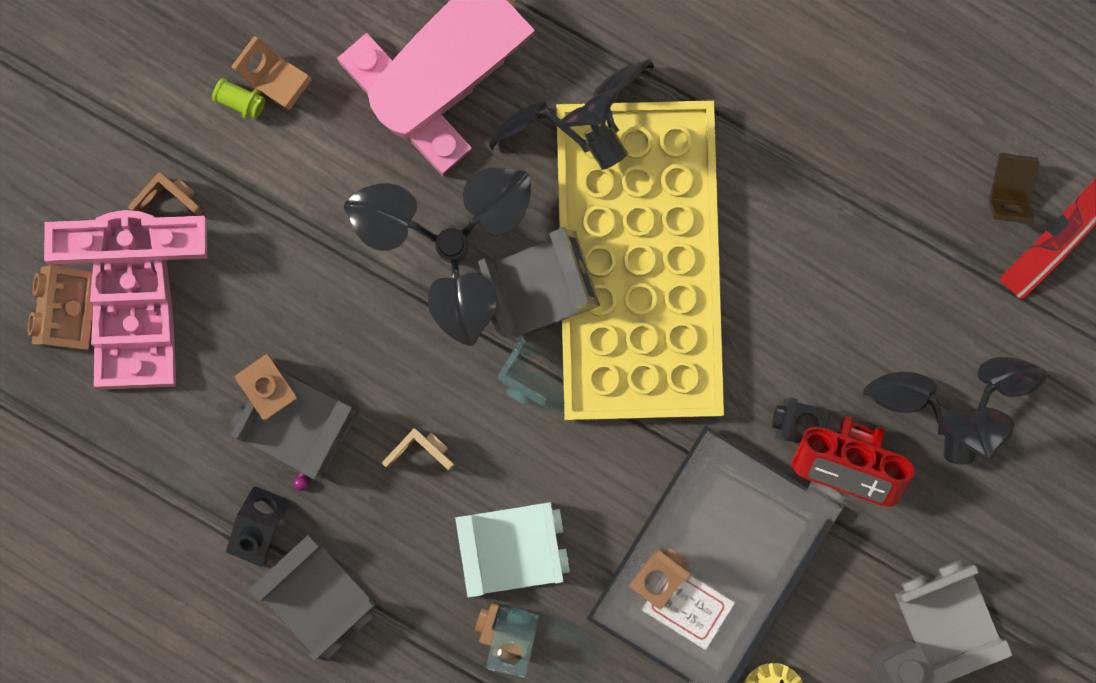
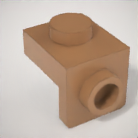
[474,602,530,661]

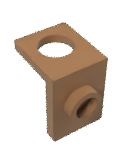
[232,36,312,110]
[128,172,205,216]
[234,354,297,421]
[629,548,692,610]

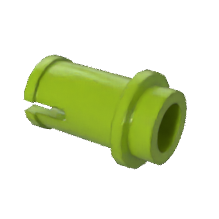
[212,78,265,120]

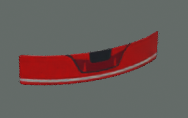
[1000,177,1096,299]

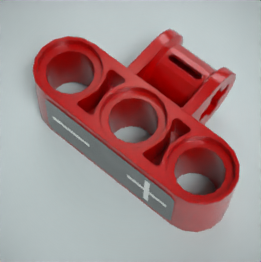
[792,416,915,507]

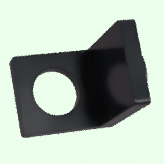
[772,397,830,444]
[226,486,290,567]

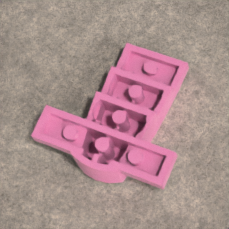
[337,0,535,176]
[44,210,207,390]

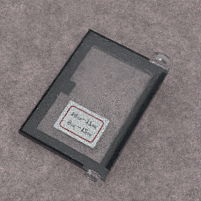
[587,425,848,683]

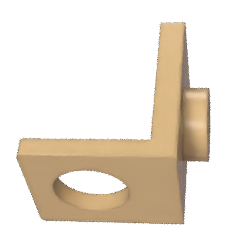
[382,428,455,471]

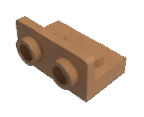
[28,265,93,350]

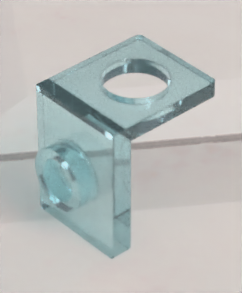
[497,338,547,407]
[486,607,539,677]

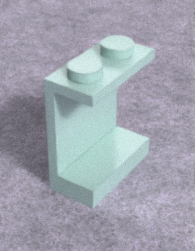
[455,502,570,597]

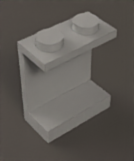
[895,560,1013,683]

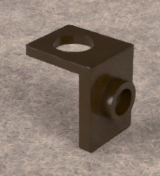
[989,153,1039,224]

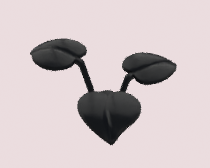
[489,59,654,170]
[344,168,531,346]
[863,357,1046,465]

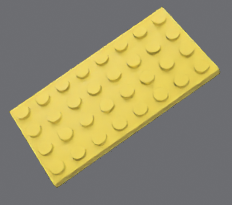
[556,101,724,420]

